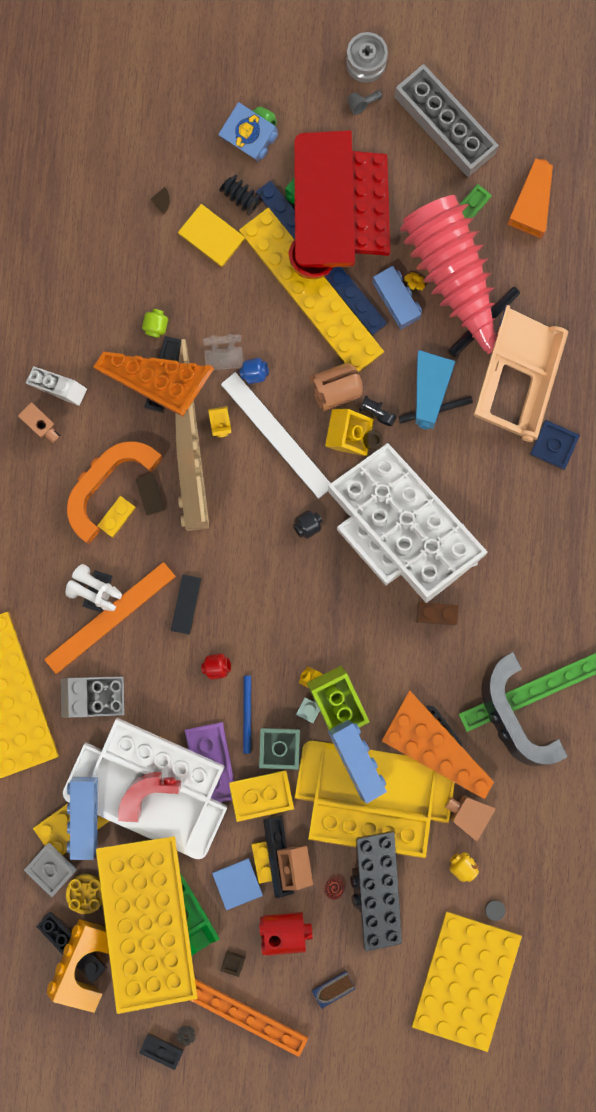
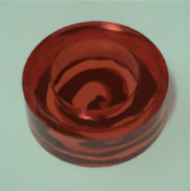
[324,879,344,900]

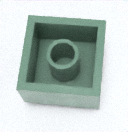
[259,728,300,770]

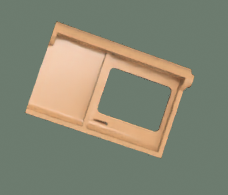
[473,305,568,442]

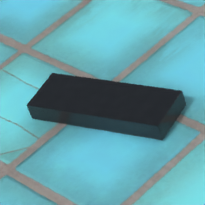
[171,575,202,635]

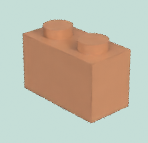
[277,846,313,890]

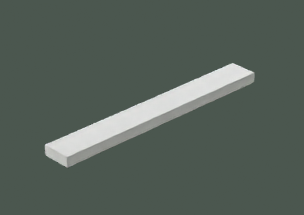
[221,372,331,499]

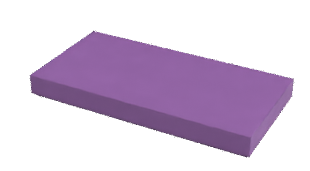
[185,722,234,802]

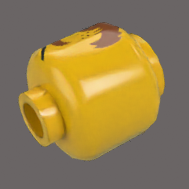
[449,852,479,882]

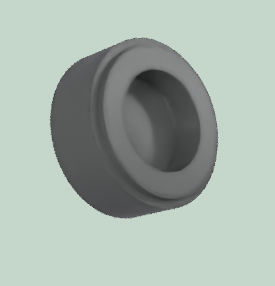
[485,900,505,921]

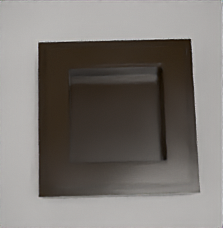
[220,951,245,977]

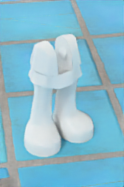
[65,564,122,611]

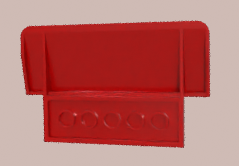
[294,130,391,268]

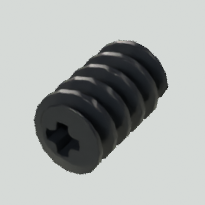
[219,175,260,216]

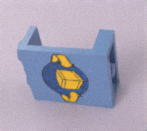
[218,102,278,162]

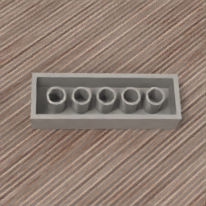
[394,64,499,178]

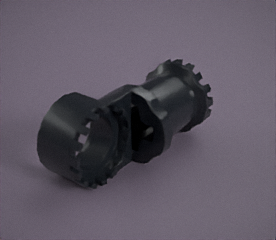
[359,395,396,427]

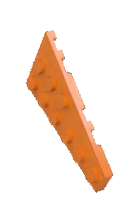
[93,351,214,417]
[382,690,494,799]

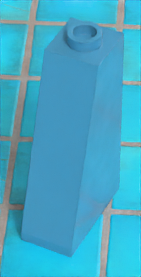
[415,350,455,430]

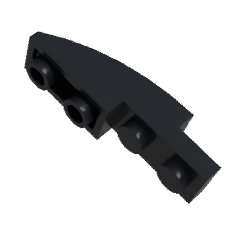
[36,912,108,983]

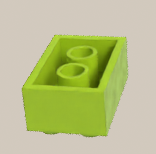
[306,666,369,730]

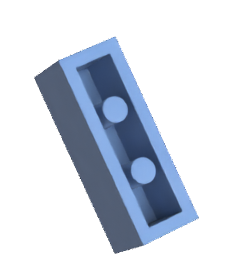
[372,266,422,330]

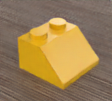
[325,409,374,456]

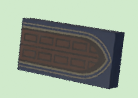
[312,970,356,1009]

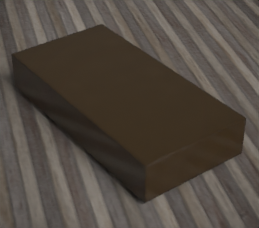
[135,474,165,516]

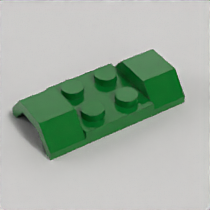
[180,872,220,956]

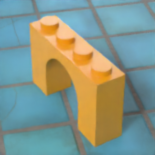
[47,919,109,1013]

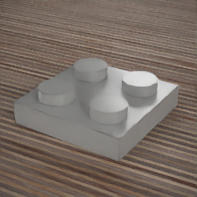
[24,843,77,897]

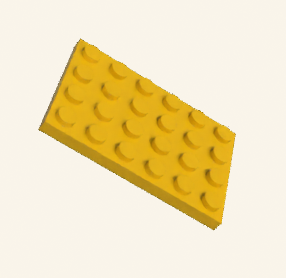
[411,911,522,1052]

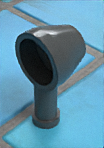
[347,90,382,115]

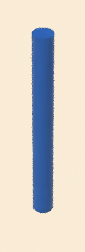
[243,676,251,754]

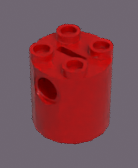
[259,912,313,956]

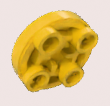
[66,874,103,914]

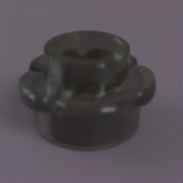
[177,1026,196,1046]

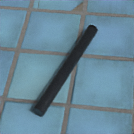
[398,396,473,424]

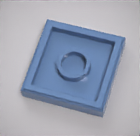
[212,858,263,910]

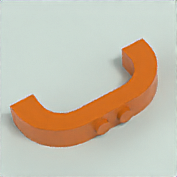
[67,442,163,544]

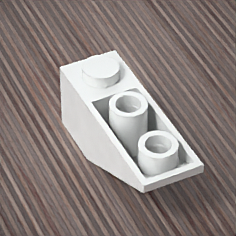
[26,366,87,406]

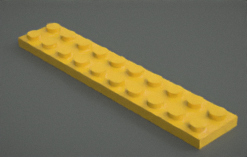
[239,208,384,373]

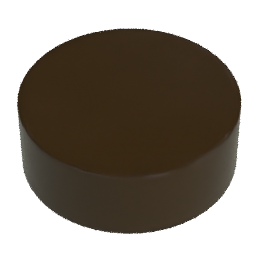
[363,430,382,450]

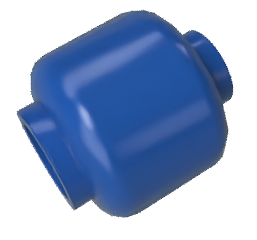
[240,358,269,384]

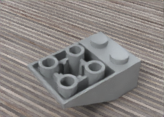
[61,677,124,718]

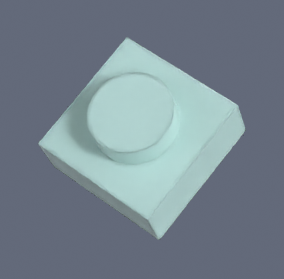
[296,698,319,723]

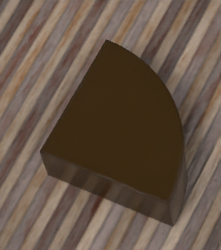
[151,187,170,214]

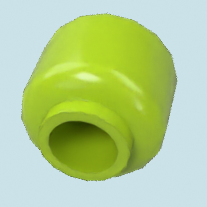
[142,309,168,338]

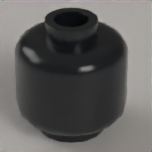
[293,510,322,539]

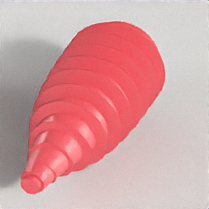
[400,195,496,354]

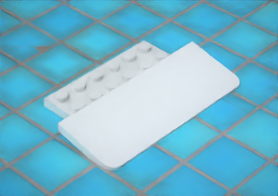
[63,718,228,859]

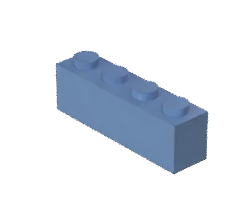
[327,720,387,804]
[67,777,98,860]

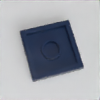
[529,420,580,470]

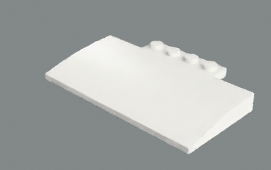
[328,443,488,603]

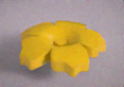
[404,272,425,290]

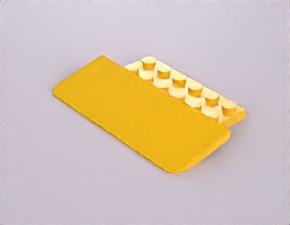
[295,741,455,859]

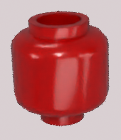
[201,653,231,680]

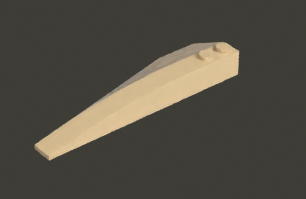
[176,339,210,531]

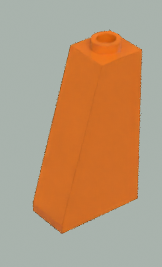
[507,158,553,239]

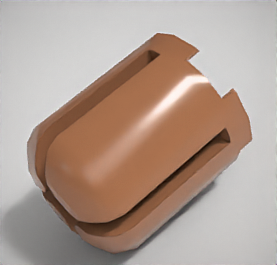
[310,363,363,412]

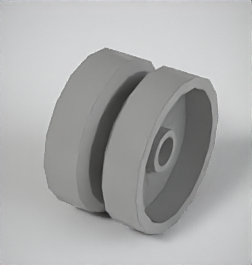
[346,32,388,83]

